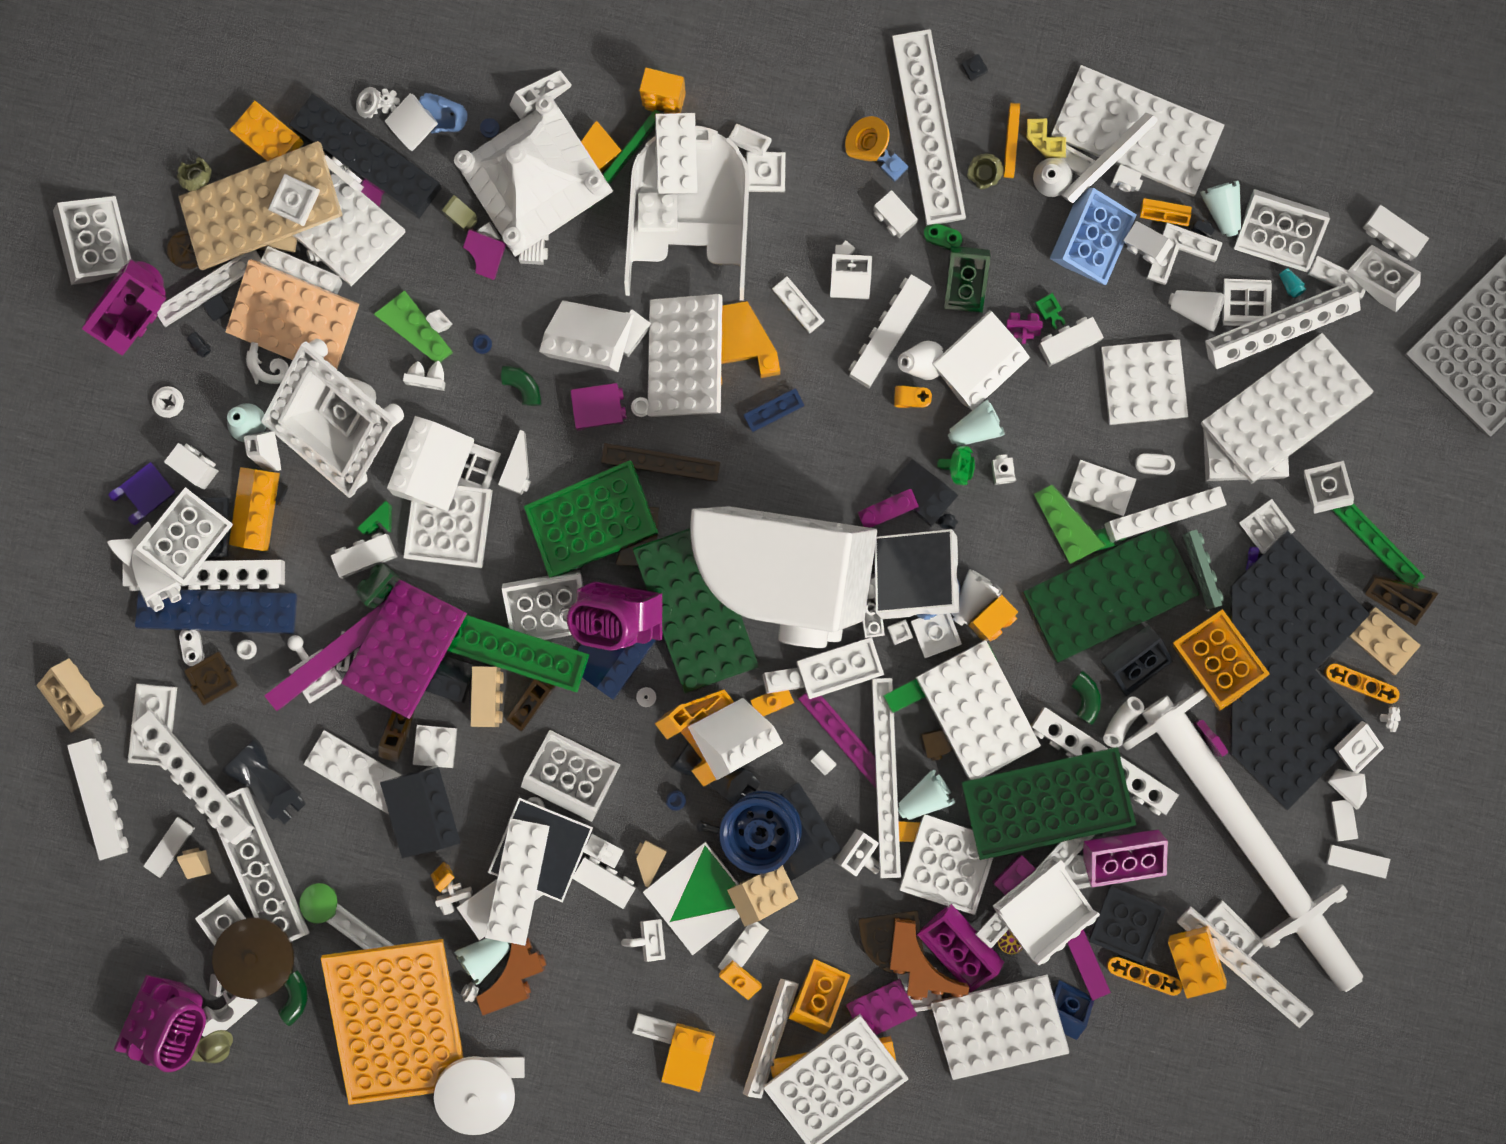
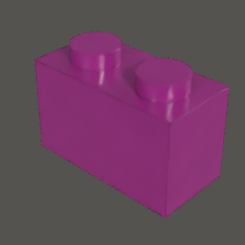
[992,854,1036,895]

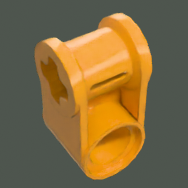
[894,386,932,408]

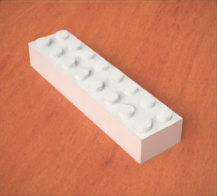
[212,787,310,941]

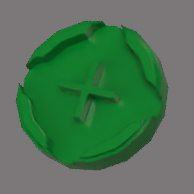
[937,446,975,485]

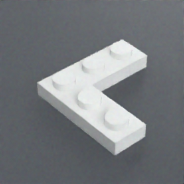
[1146,223,1222,285]

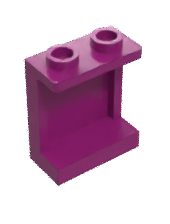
[571,383,627,431]

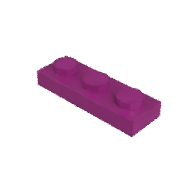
[858,489,919,528]

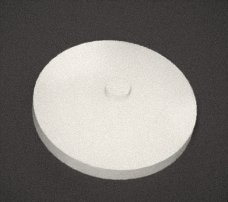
[434,1056,515,1135]

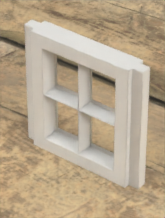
[1222,279,1272,326]
[457,443,501,489]

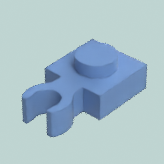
[878,149,909,182]

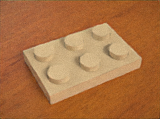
[1349,607,1421,675]

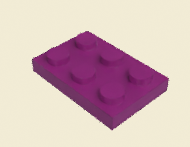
[846,978,918,1035]

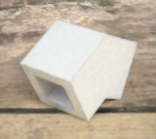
[835,240,855,255]

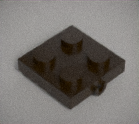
[184,652,239,705]

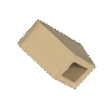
[177,848,211,879]

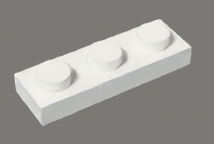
[718,922,769,970]

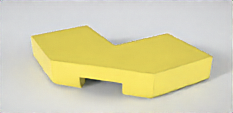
[1027,118,1066,158]

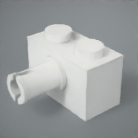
[834,829,880,876]

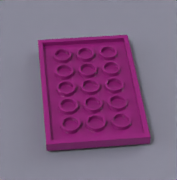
[341,579,467,719]

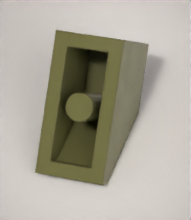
[442,195,477,232]

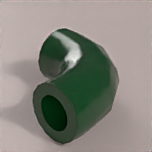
[501,366,541,406]
[1071,670,1101,725]
[278,970,308,1026]

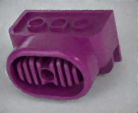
[82,259,167,356]
[567,581,662,650]
[113,975,206,1072]

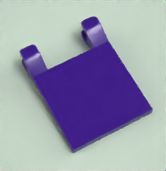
[108,462,176,525]

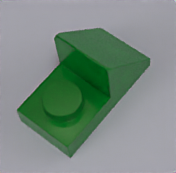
[358,501,392,535]

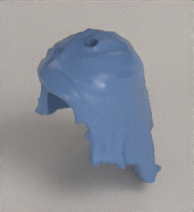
[418,93,467,133]

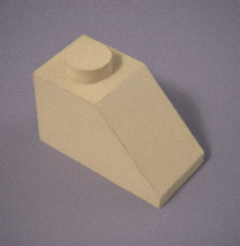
[635,840,667,888]

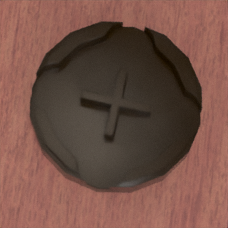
[167,230,198,269]

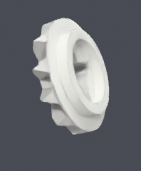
[356,87,383,118]
[152,386,185,418]

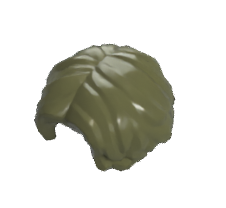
[967,153,1003,190]
[177,157,212,192]

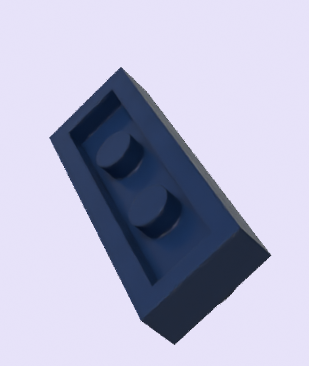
[743,388,805,433]

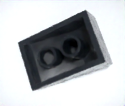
[887,459,959,527]

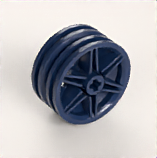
[720,791,802,874]

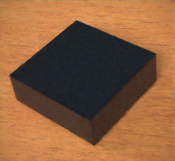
[203,294,231,322]

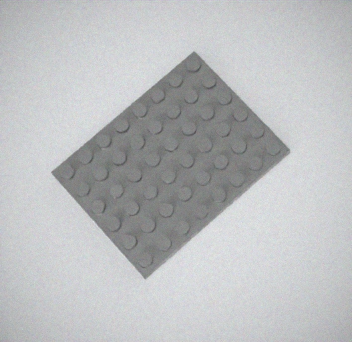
[1405,254,1506,438]

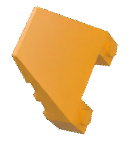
[721,301,780,385]
[655,689,734,787]

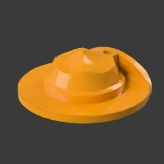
[845,116,889,161]

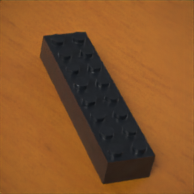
[289,94,442,219]

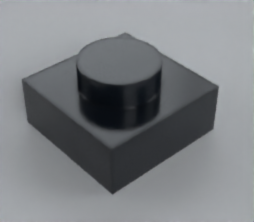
[961,54,988,81]
[1191,219,1215,238]

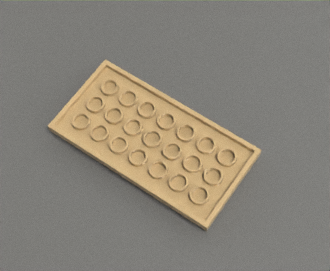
[178,141,343,270]

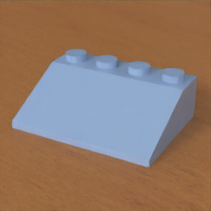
[1050,188,1137,285]

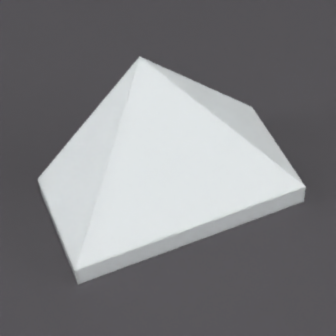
[1328,769,1367,810]

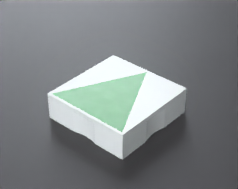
[643,841,740,955]

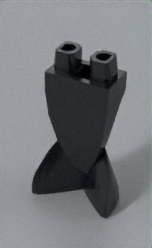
[222,739,306,825]
[671,742,760,804]

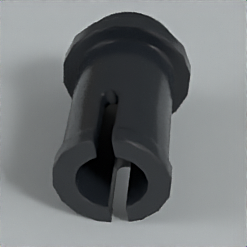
[187,332,211,358]

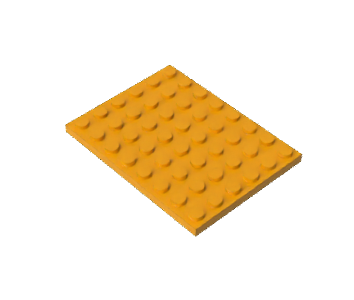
[321,939,464,1105]

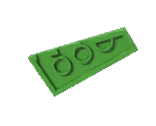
[374,291,453,362]
[1034,485,1106,564]

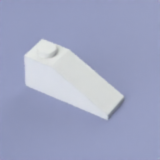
[510,71,571,119]
[498,430,531,495]

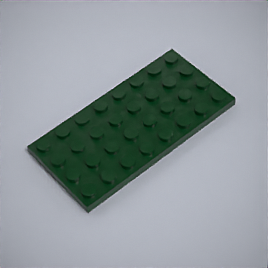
[1023,525,1199,663]
[633,528,759,693]
[961,747,1136,860]

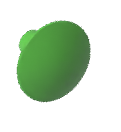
[299,883,337,923]

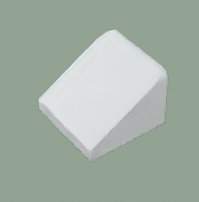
[209,974,225,997]

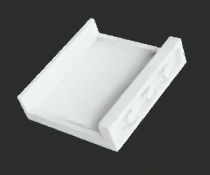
[993,856,1100,965]

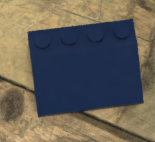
[577,639,657,700]

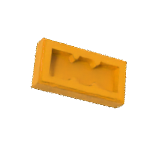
[750,690,794,716]
[431,861,454,892]
[719,960,762,1000]

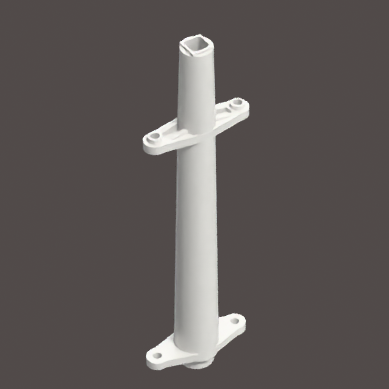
[1122,688,1363,992]

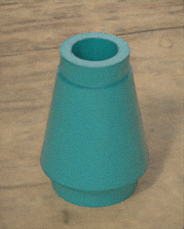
[1279,268,1306,298]

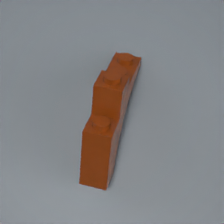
[890,918,969,1000]
[476,938,547,1015]

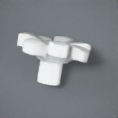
[378,89,400,114]
[1380,707,1400,732]

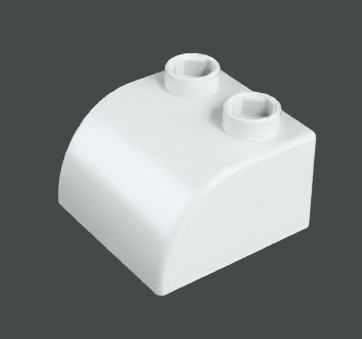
[690,506,877,648]

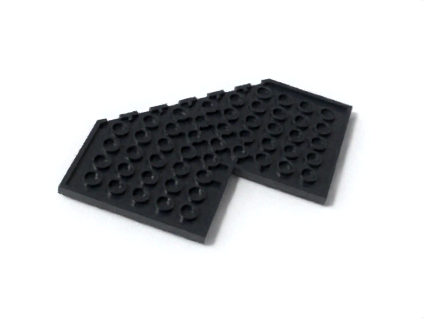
[1230,530,1370,810]

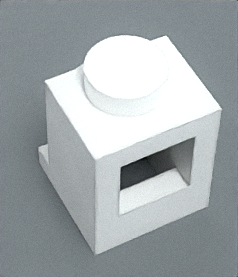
[1110,164,1143,192]
[991,455,1016,485]

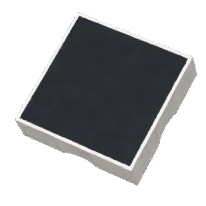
[875,529,960,619]
[488,797,593,903]

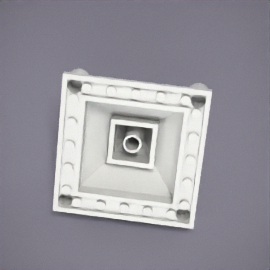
[454,96,613,257]
[261,339,404,498]

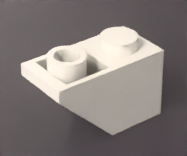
[244,431,281,471]

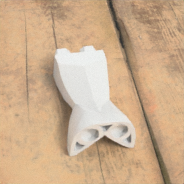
[107,522,181,612]

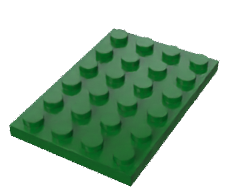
[524,460,658,578]

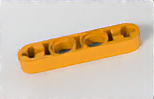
[1003,103,1020,178]
[1324,664,1400,704]
[1107,956,1182,996]

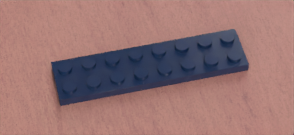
[135,590,297,634]

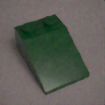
[944,246,991,313]
[356,563,402,609]

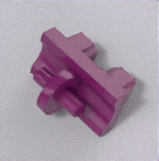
[1006,313,1043,344]

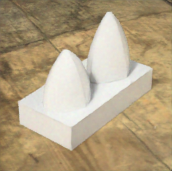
[403,361,446,391]

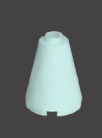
[1200,180,1241,237]
[948,399,1005,446]
[227,403,266,442]
[898,770,955,820]
[454,938,511,985]

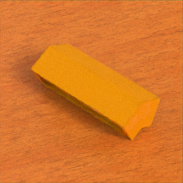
[1140,198,1192,226]

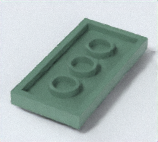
[1182,529,1223,610]

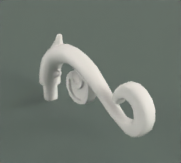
[246,342,289,384]

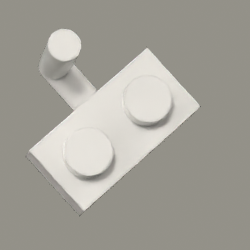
[621,919,665,962]

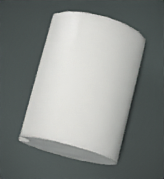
[811,750,836,775]

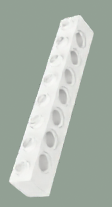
[1205,282,1361,369]
[123,560,285,591]
[1031,707,1179,816]
[131,710,254,845]

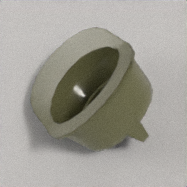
[191,1030,233,1063]

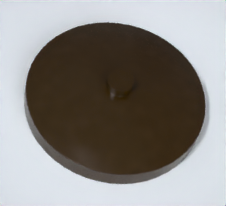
[212,918,294,1000]

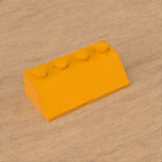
[229,467,280,551]

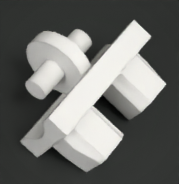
[583,834,624,868]
[435,881,473,915]

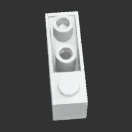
[862,573,885,638]

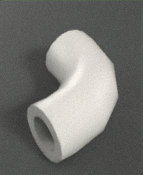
[1103,697,1144,747]

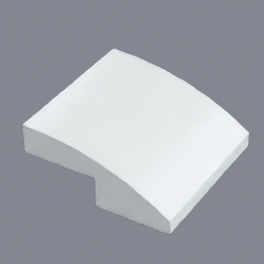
[385,93,438,151]
[1239,499,1296,554]

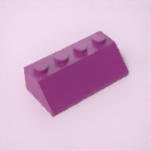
[1083,829,1168,887]
[917,904,1004,993]

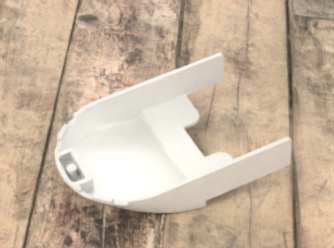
[624,126,749,301]

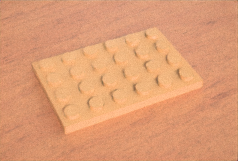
[226,259,359,369]

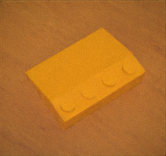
[1173,609,1270,711]

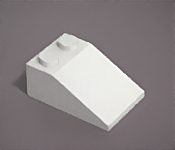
[1348,245,1421,312]

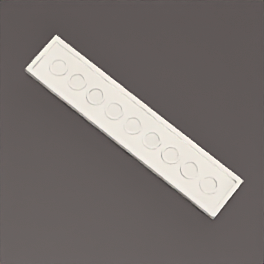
[892,29,966,225]

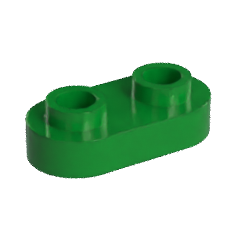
[924,224,962,250]

